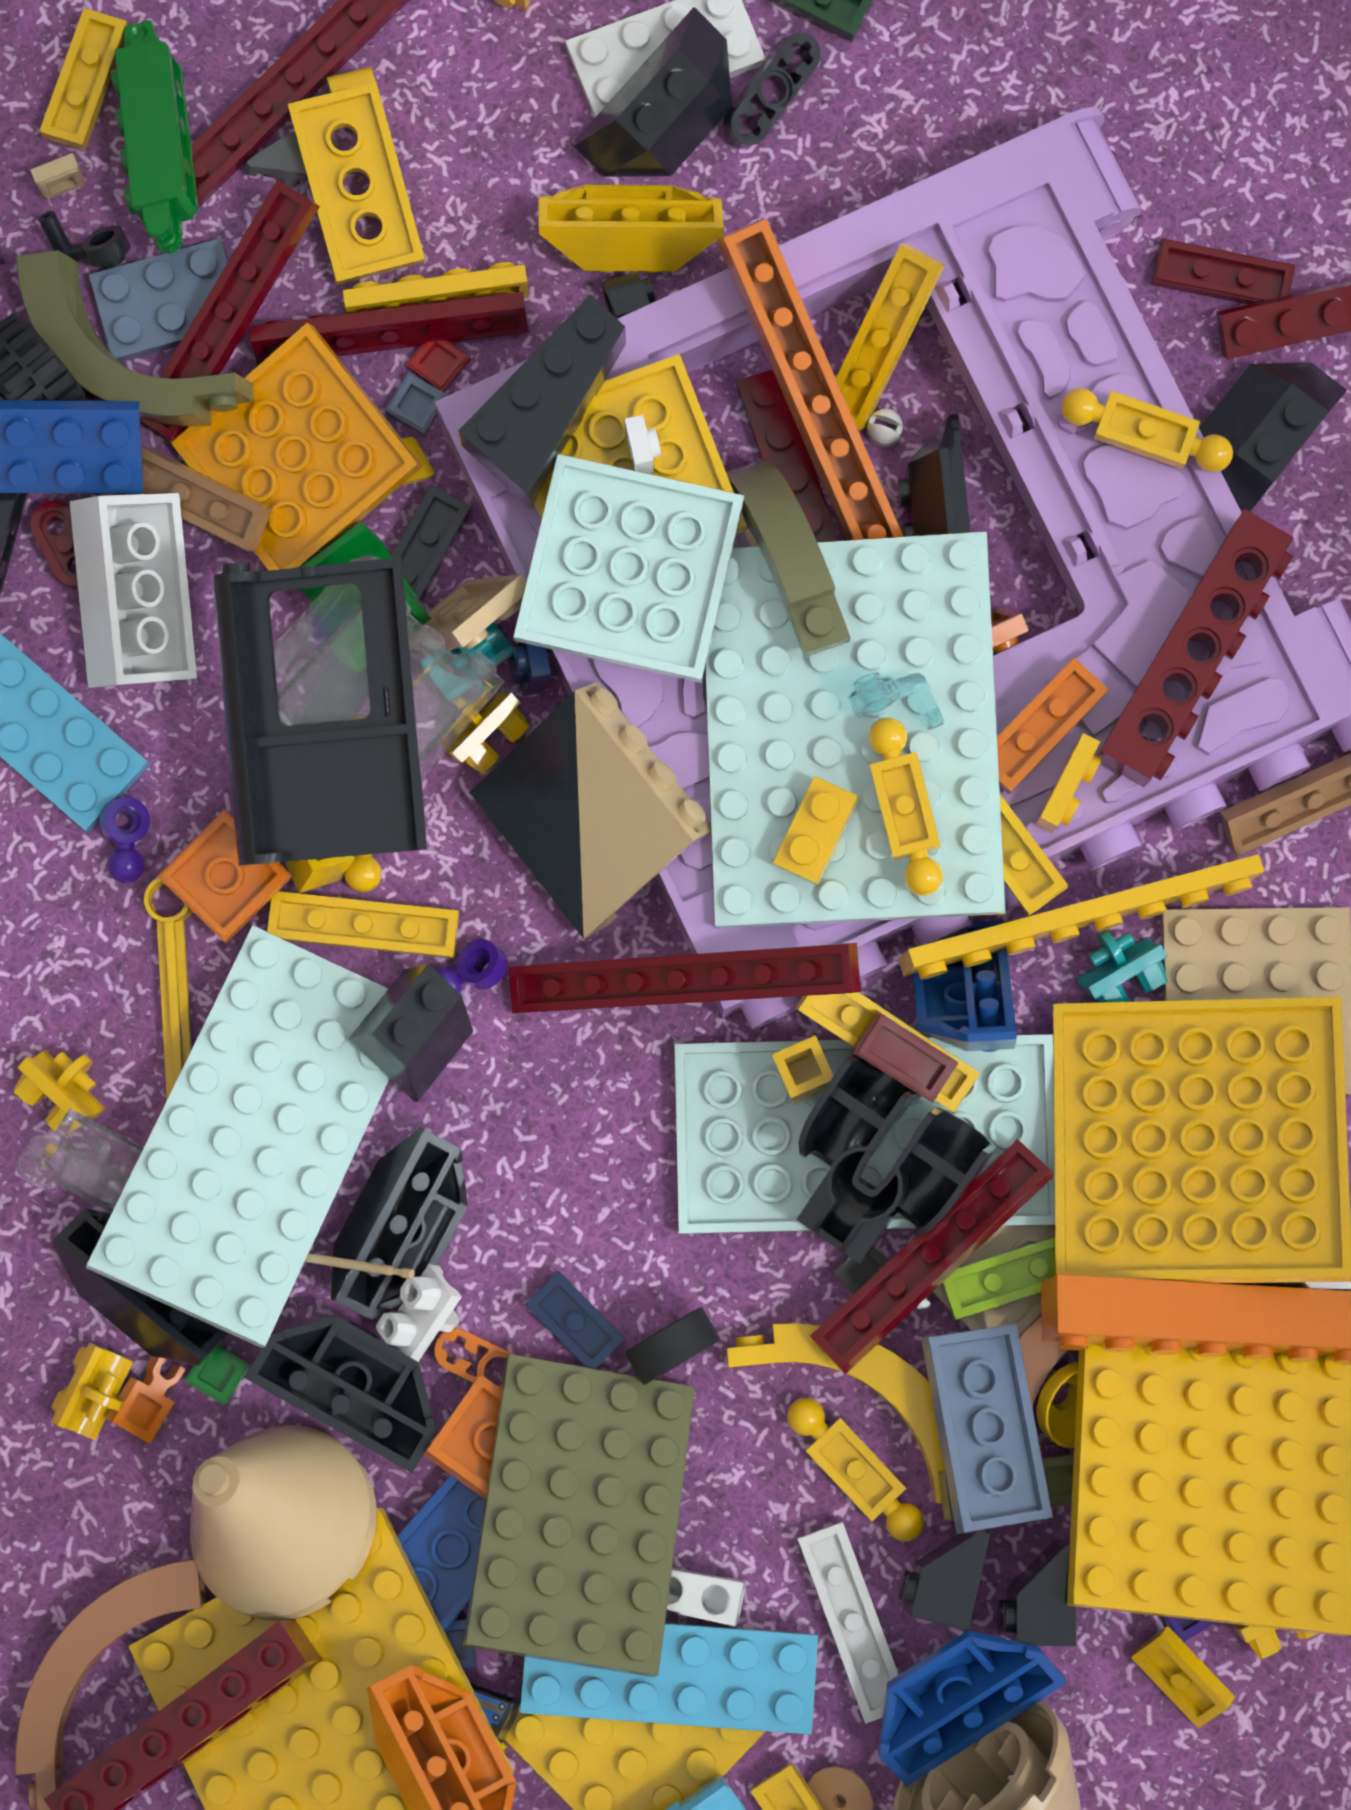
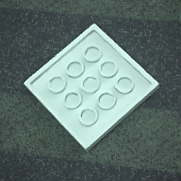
[514,454,744,683]

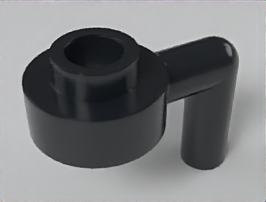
[38,211,130,269]

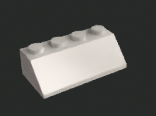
[69,493,197,688]

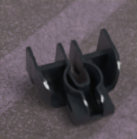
[796,1054,996,1264]

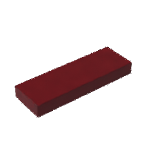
[1151,238,1295,305]

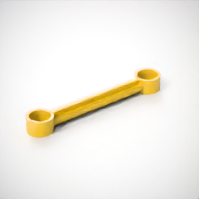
[144,878,192,1099]

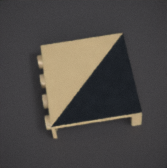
[469,682,712,939]

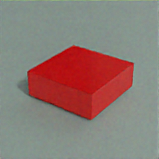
[406,340,471,393]

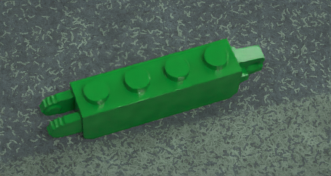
[111,20,199,255]

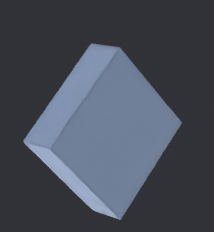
[385,372,448,437]

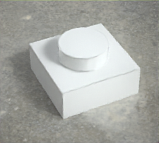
[624,415,661,474]

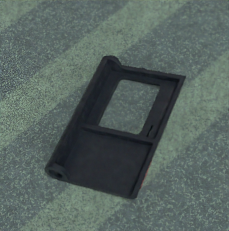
[212,557,427,866]

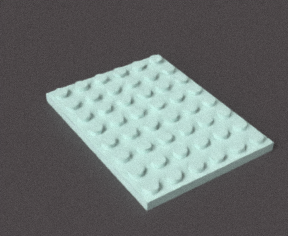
[706,532,1006,929]

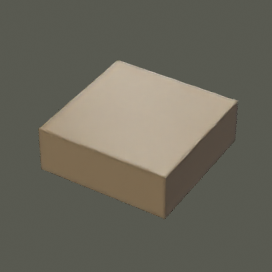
[30,153,86,200]

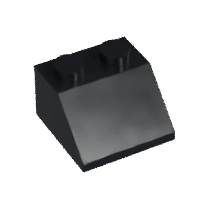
[348,963,473,1102]
[898,1530,991,1630]
[998,1540,1076,1646]

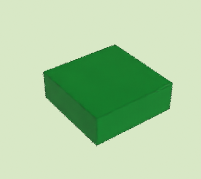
[184,1344,251,1406]

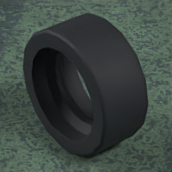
[625,1307,720,1385]

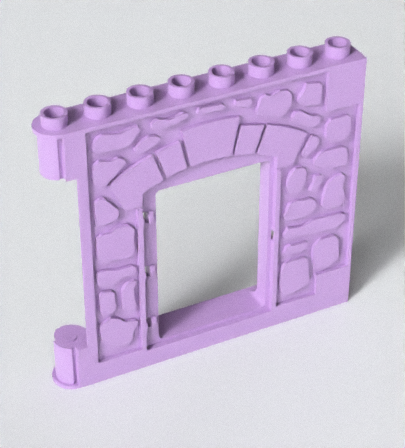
[435,107,1351,1030]

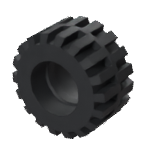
[0,313,87,401]

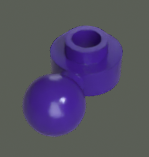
[99,797,150,884]
[435,939,507,994]

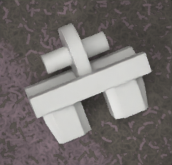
[376,1264,462,1361]

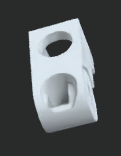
[667,1568,747,1626]

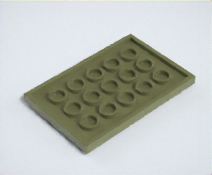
[463,1354,695,1677]

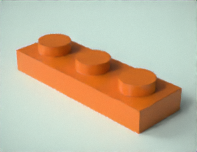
[997,658,1109,794]

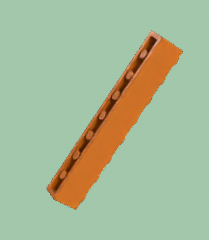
[716,218,904,541]
[1041,1274,1351,1365]

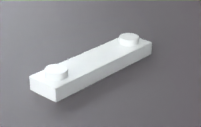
[797,1521,899,1724]

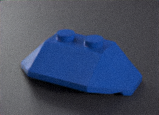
[913,920,1017,1052]
[878,1630,1067,1786]

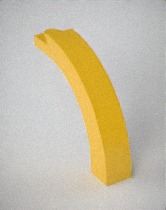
[726,1323,945,1504]

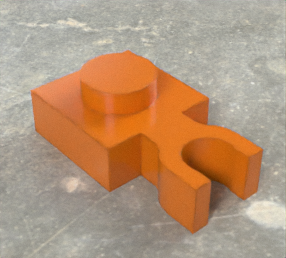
[105,1356,186,1444]

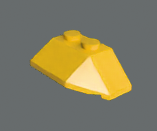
[538,185,724,273]

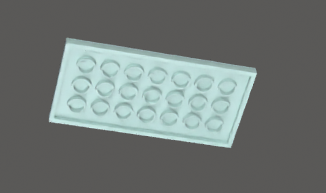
[86,925,390,1348]
[675,1034,1055,1234]

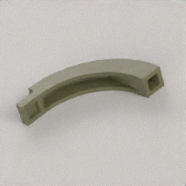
[16,250,254,426]
[726,459,851,658]

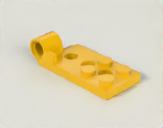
[288,66,425,285]

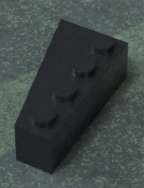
[458,295,626,509]

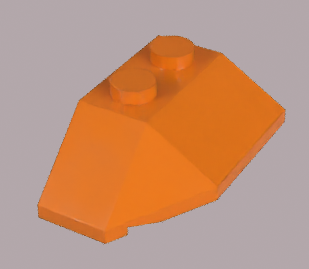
[367,1665,517,1810]

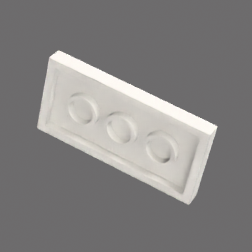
[565,0,766,118]

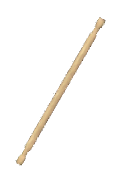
[305,1253,415,1279]

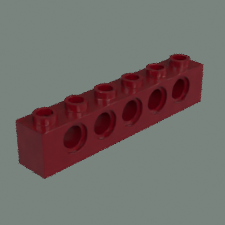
[1097,509,1294,788]
[44,1619,322,1810]

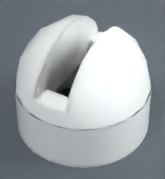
[866,409,903,447]

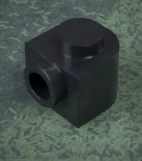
[601,271,656,319]

